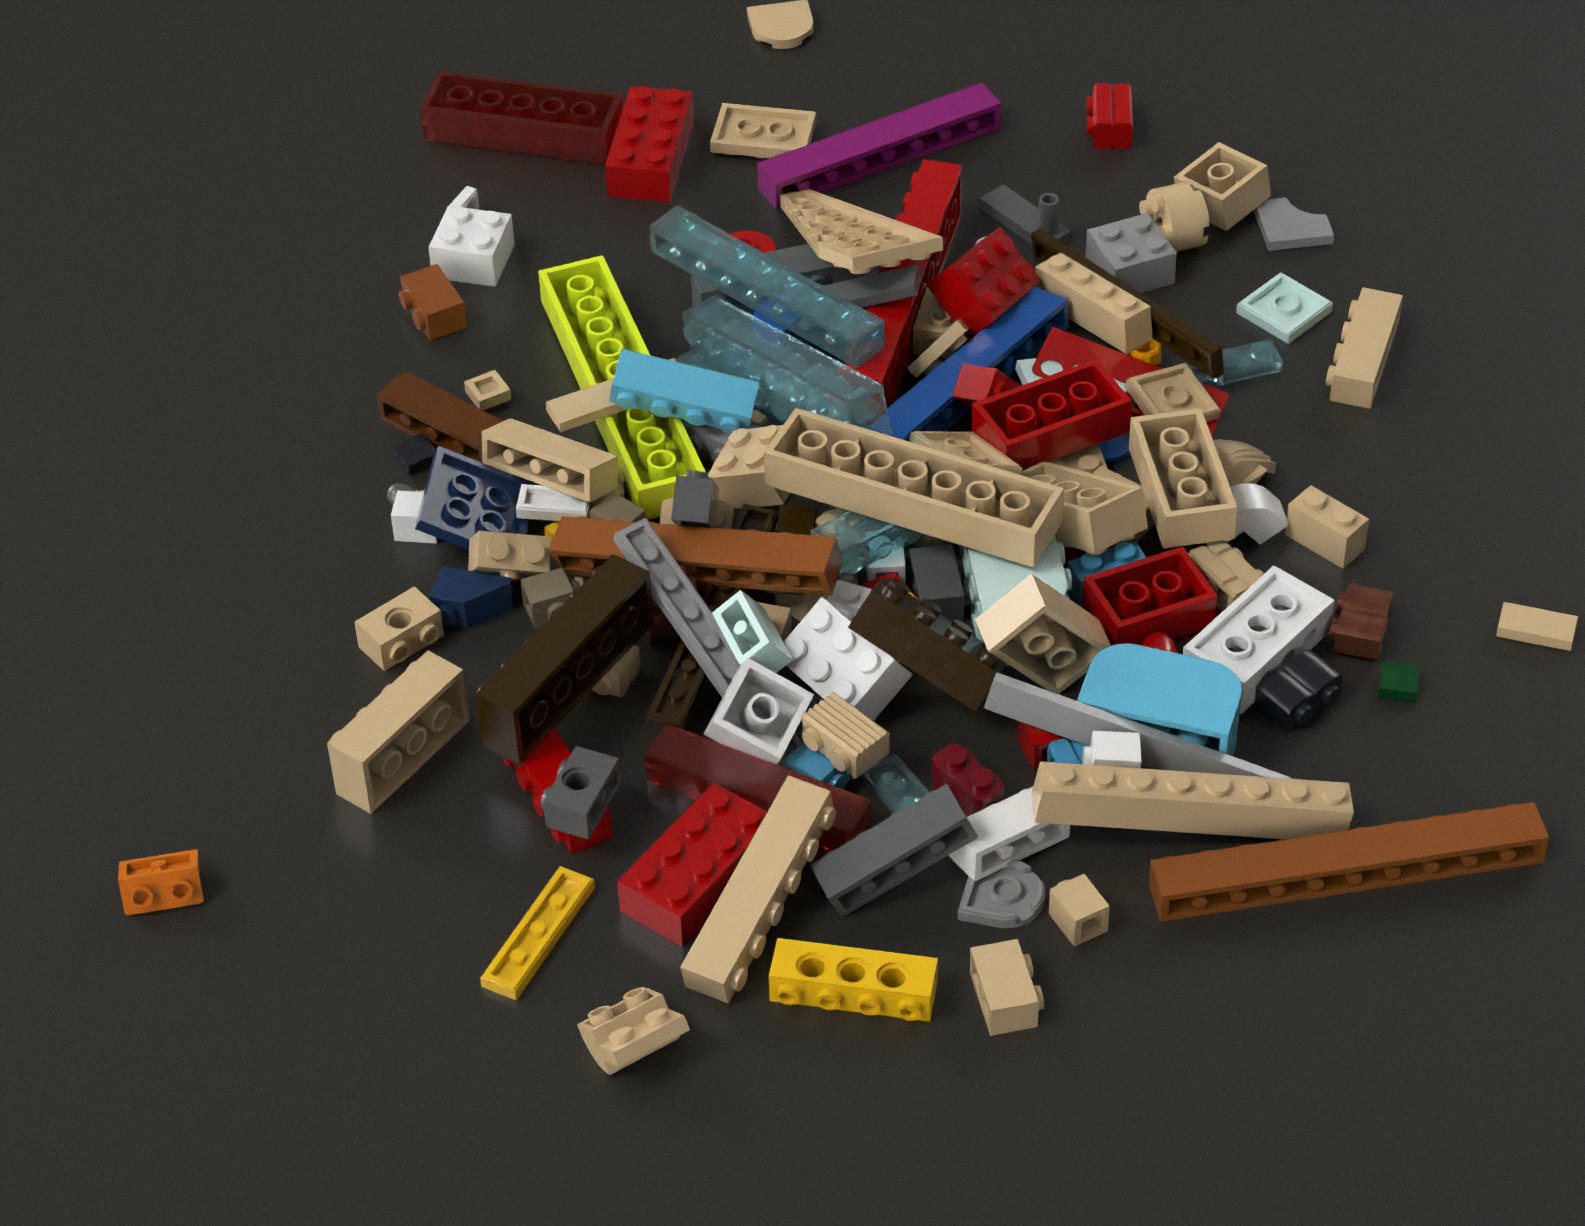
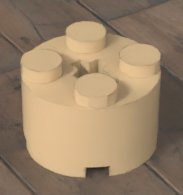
[1139,181,1209,252]

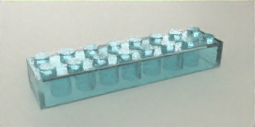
[682,295,893,437]

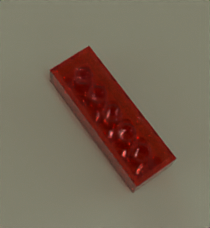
[420,71,623,163]

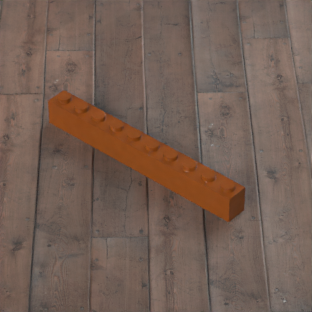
[1149,802,1549,922]

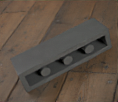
[810,784,978,918]

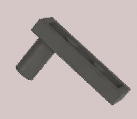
[979,184,1071,245]

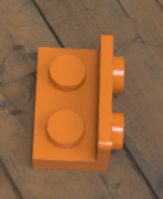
[118,849,203,915]

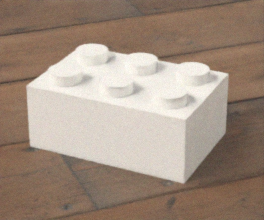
[784,597,913,721]

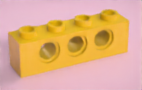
[769,938,938,1022]

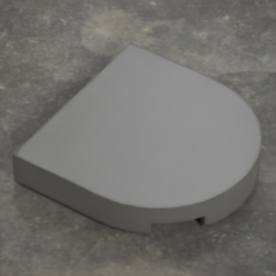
[958,860,1045,928]

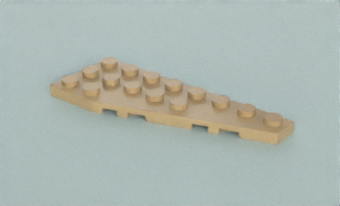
[780,189,943,274]

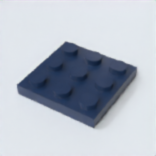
[415,446,537,550]

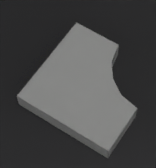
[1254,197,1334,251]

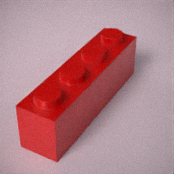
[502,728,613,855]

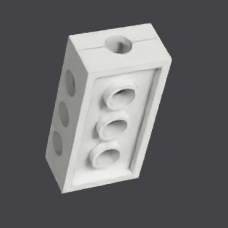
[1183,566,1335,714]

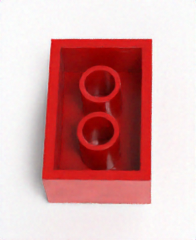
[926,227,1041,340]
[1081,546,1218,646]

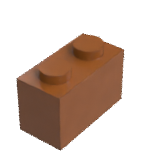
[398,264,467,341]

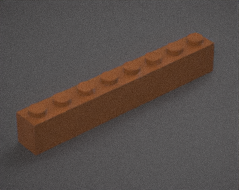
[548,516,844,596]

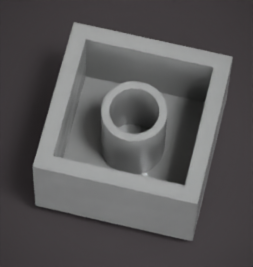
[1086,213,1177,293]

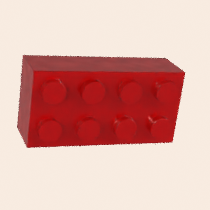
[605,87,694,202]
[972,359,1132,471]
[617,783,767,947]

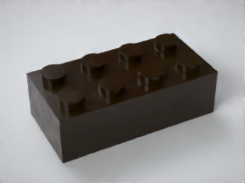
[848,577,1007,711]

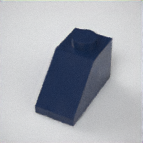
[429,566,515,628]

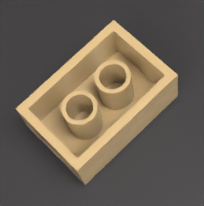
[975,574,1111,694]

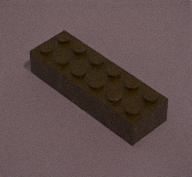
[476,554,654,765]

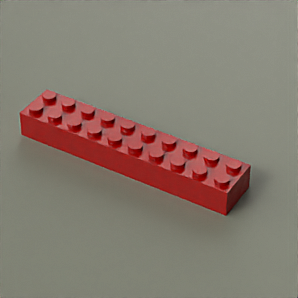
[836,159,962,428]

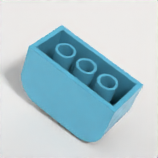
[1077,644,1242,769]

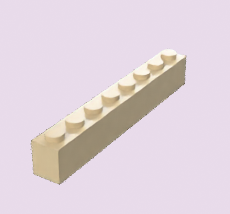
[1032,761,1354,839]

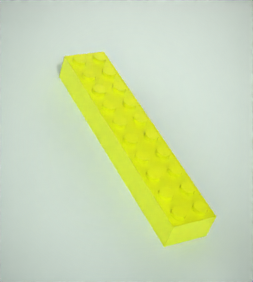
[538,255,705,520]

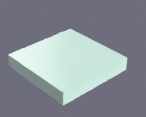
[1236,272,1333,344]

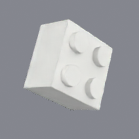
[428,206,515,287]
[704,657,814,771]

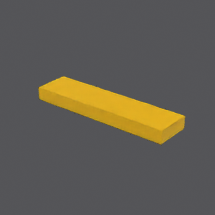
[480,866,595,1000]

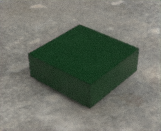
[1378,661,1420,702]

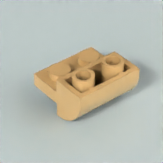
[577,987,690,1075]

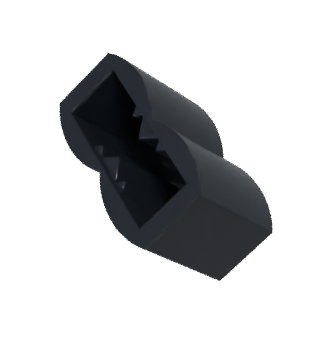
[1255,649,1343,730]

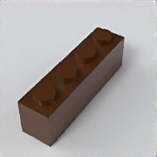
[377,371,504,463]

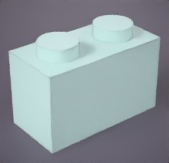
[712,590,793,673]

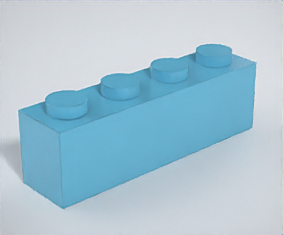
[609,349,759,434]

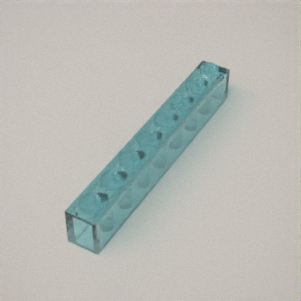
[649,205,884,368]

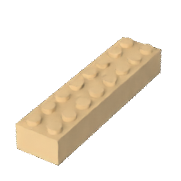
[763,408,1064,568]

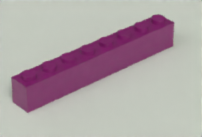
[757,83,1001,210]

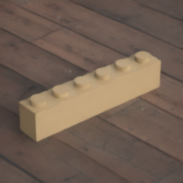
[680,775,836,1003]

